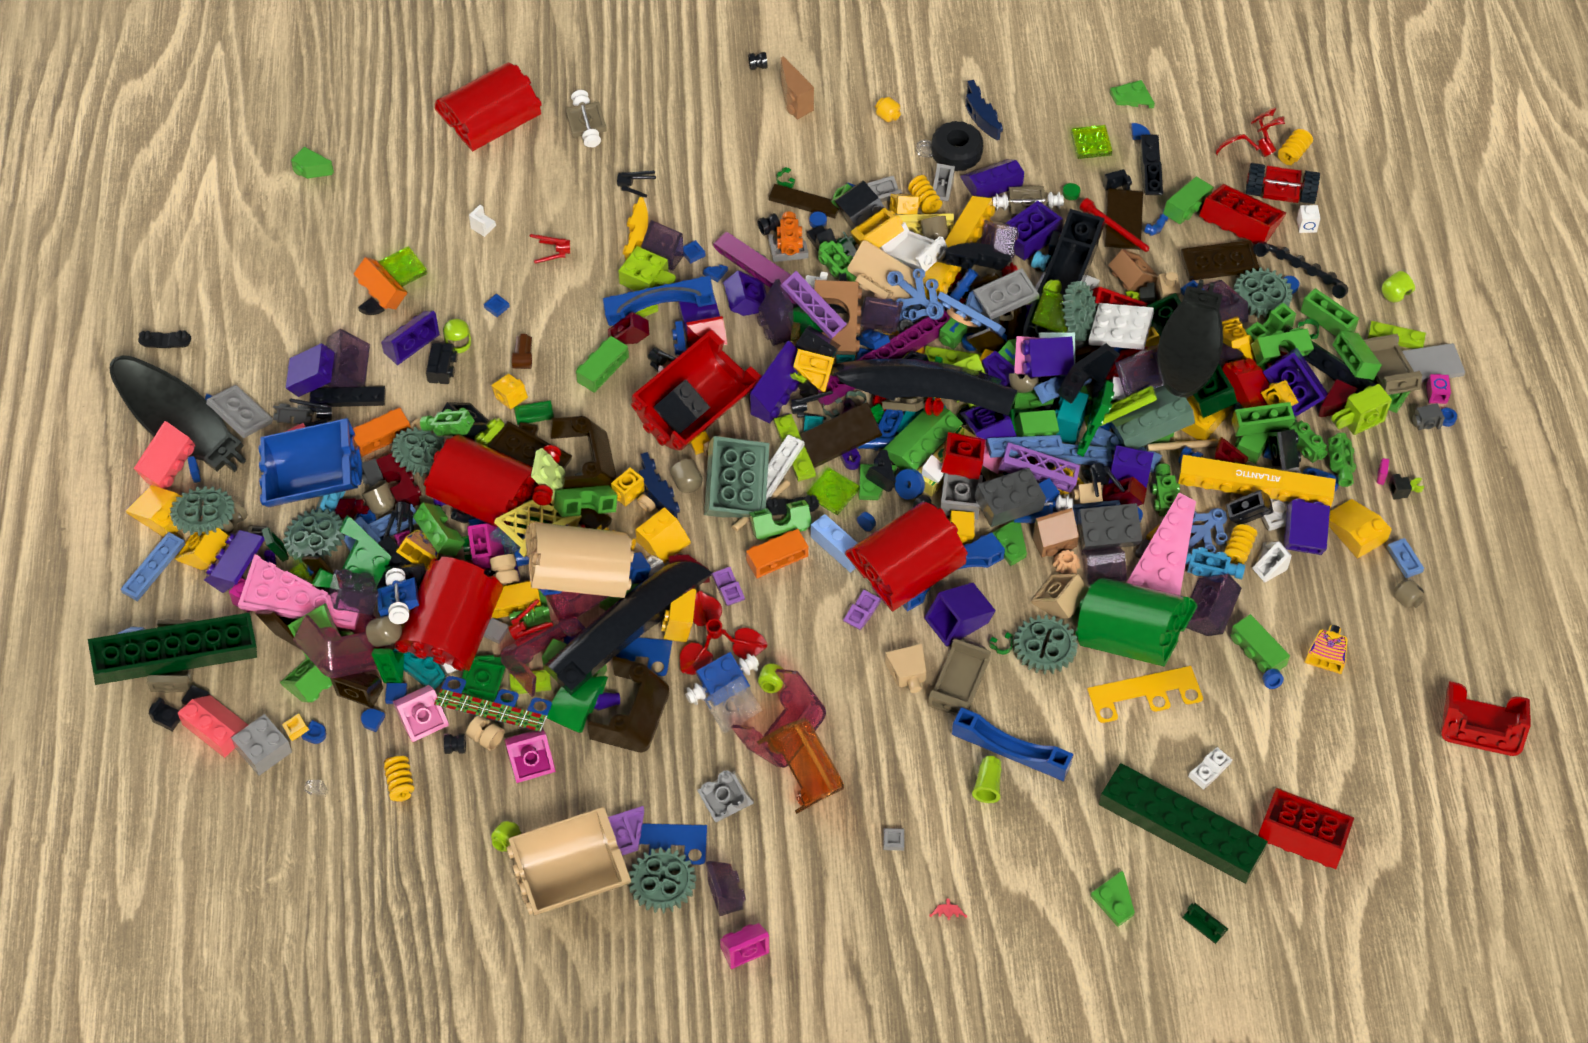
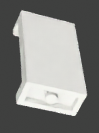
[880,222,948,272]

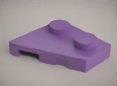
[608,806,644,856]

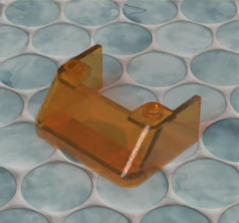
[757,718,844,814]

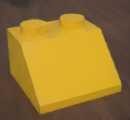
[635,507,691,564]
[175,528,228,570]
[661,589,696,643]

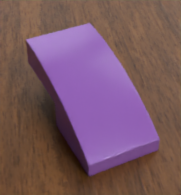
[712,567,745,606]
[843,590,881,630]

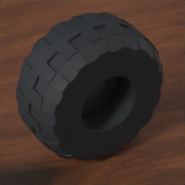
[931,121,983,172]

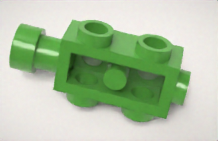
[818,240,860,284]
[420,408,474,436]
[1291,416,1328,463]
[1328,433,1356,487]
[1151,464,1180,517]

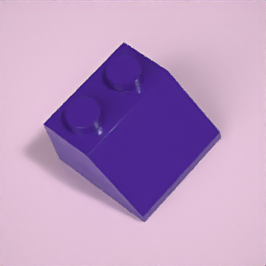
[723,270,771,316]
[1109,445,1154,488]

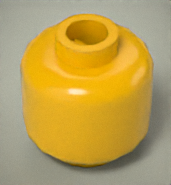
[875,97,901,123]

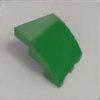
[546,676,608,733]

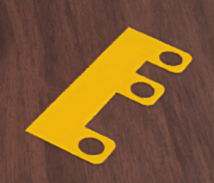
[1087,666,1203,723]

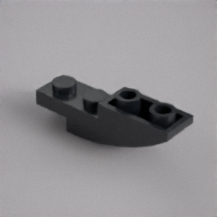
[1140,135,1163,195]
[937,243,1011,271]

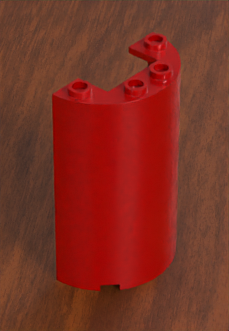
[631,329,762,450]

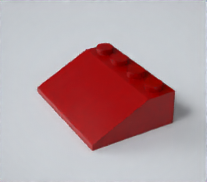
[1199,184,1286,245]
[1258,788,1354,869]

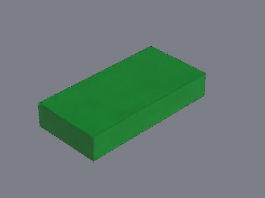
[514,400,554,425]

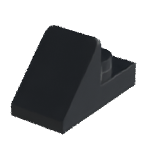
[807,225,837,251]
[866,450,896,492]

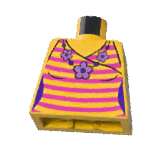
[396,530,438,571]
[1305,625,1347,674]

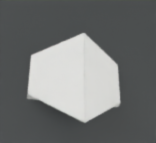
[1252,541,1292,582]

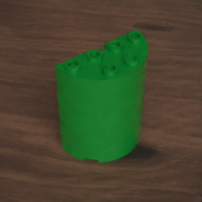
[1075,578,1198,667]

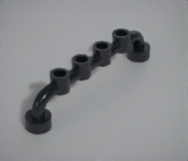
[1253,241,1348,299]

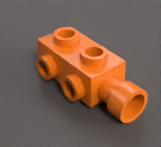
[777,211,803,255]

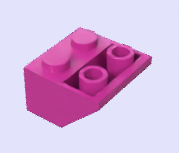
[467,523,511,569]

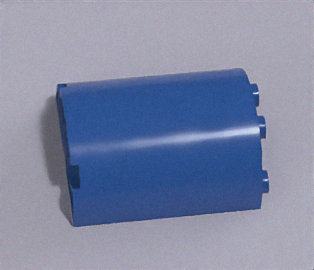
[258,418,362,507]

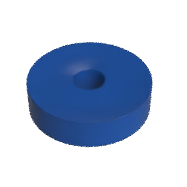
[895,469,925,500]

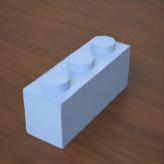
[811,514,857,573]

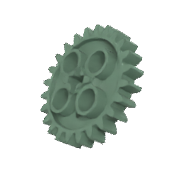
[1233,267,1293,319]
[1062,281,1097,341]
[391,427,445,477]
[170,486,235,536]
[283,508,345,563]
[1013,615,1078,675]
[629,847,696,913]

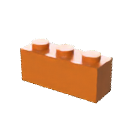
[354,257,408,310]
[353,407,411,457]
[746,529,809,578]

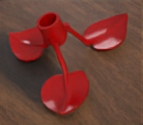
[1216,107,1285,157]
[680,591,768,675]

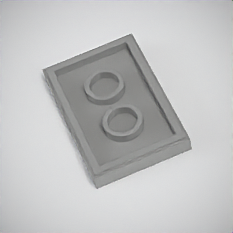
[973,268,1039,320]
[1402,343,1465,382]
[206,385,273,438]

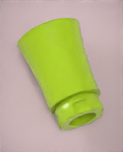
[972,756,1002,803]

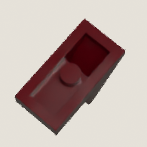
[1215,437,1248,465]

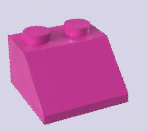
[504,728,556,783]
[720,923,769,969]

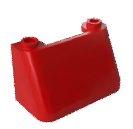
[1441,681,1531,756]

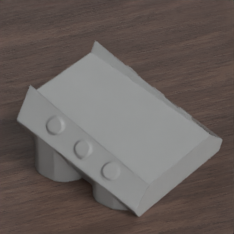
[697,770,754,822]

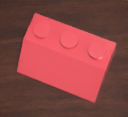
[134,421,195,490]
[178,695,248,758]

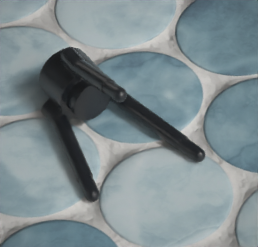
[617,170,656,198]
[648,347,676,372]
[791,391,833,420]
[289,398,332,427]
[1089,463,1125,502]
[383,502,414,539]

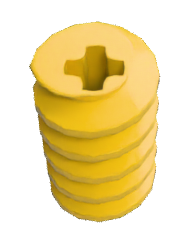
[1278,129,1313,166]
[908,175,942,214]
[1224,524,1258,565]
[383,756,415,802]

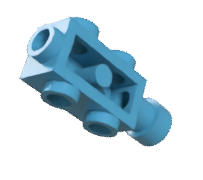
[1185,547,1246,581]

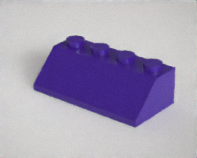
[750,341,799,423]

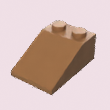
[781,56,814,120]

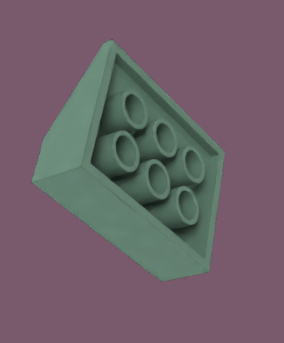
[1109,384,1195,449]
[704,436,770,518]

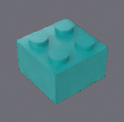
[1055,392,1089,445]

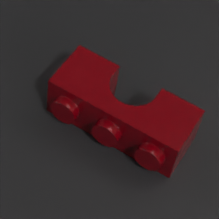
[376,453,422,507]

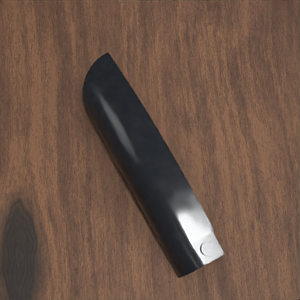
[1023,209,1105,338]
[831,359,1018,416]
[543,562,712,695]

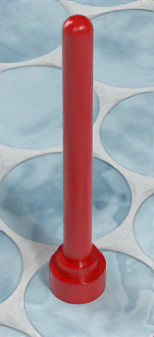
[1079,198,1150,252]

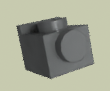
[1412,403,1445,430]
[362,459,383,489]

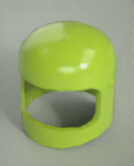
[1381,271,1415,303]
[443,319,471,353]

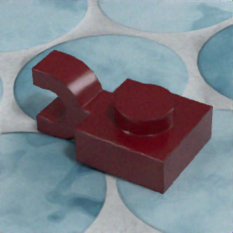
[335,498,369,519]

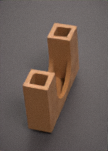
[814,280,862,356]

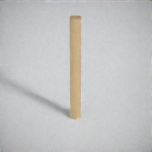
[1146,439,1219,451]
[732,479,790,532]

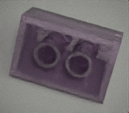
[326,328,370,388]
[1186,574,1242,636]

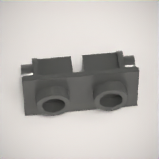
[273,403,314,424]

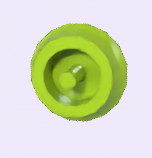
[1043,280,1062,297]

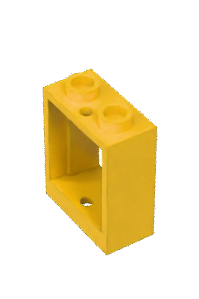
[850,207,904,248]

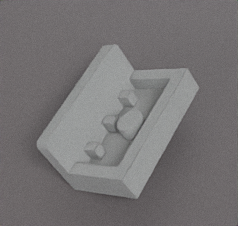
[866,175,902,202]

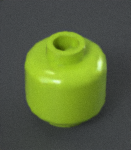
[758,663,786,693]
[491,821,522,852]

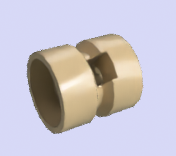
[490,554,520,586]
[466,716,505,751]

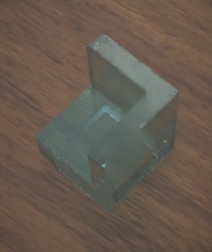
[489,527,520,555]

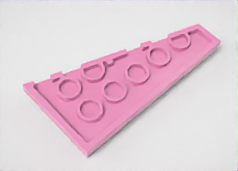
[1127,493,1196,595]
[238,554,360,630]

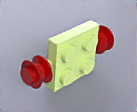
[531,445,566,506]

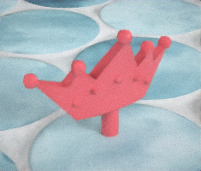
[929,898,967,920]

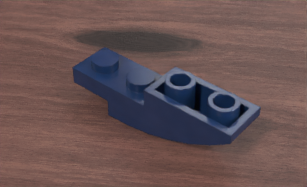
[965,80,1003,140]
[639,452,680,520]

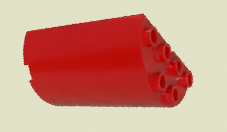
[435,62,542,152]
[424,434,539,529]
[845,502,968,612]
[395,557,503,671]

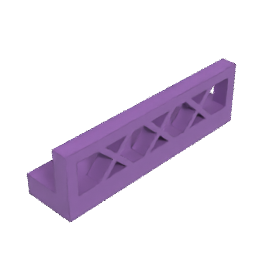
[780,271,847,339]
[998,442,1080,493]

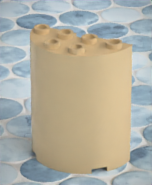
[525,522,634,598]
[506,807,631,916]

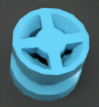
[1031,251,1051,272]

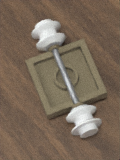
[566,90,607,147]
[992,186,1064,219]

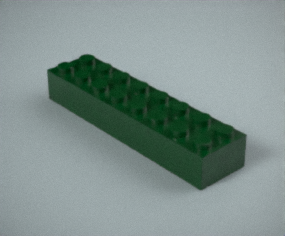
[1146,293,1238,418]
[88,612,257,685]
[1099,763,1268,884]

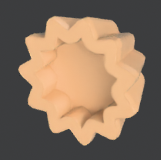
[1053,550,1081,574]

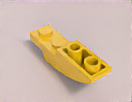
[623,197,649,260]

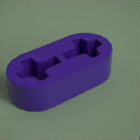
[840,448,861,470]

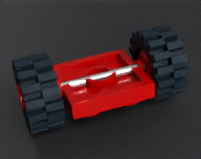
[1246,163,1320,204]

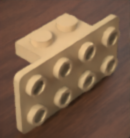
[847,240,920,306]

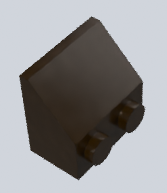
[330,667,383,708]

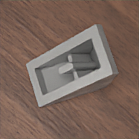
[933,163,955,201]

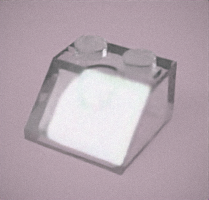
[704,676,763,734]

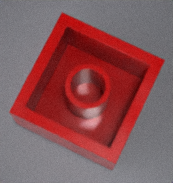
[941,432,985,480]

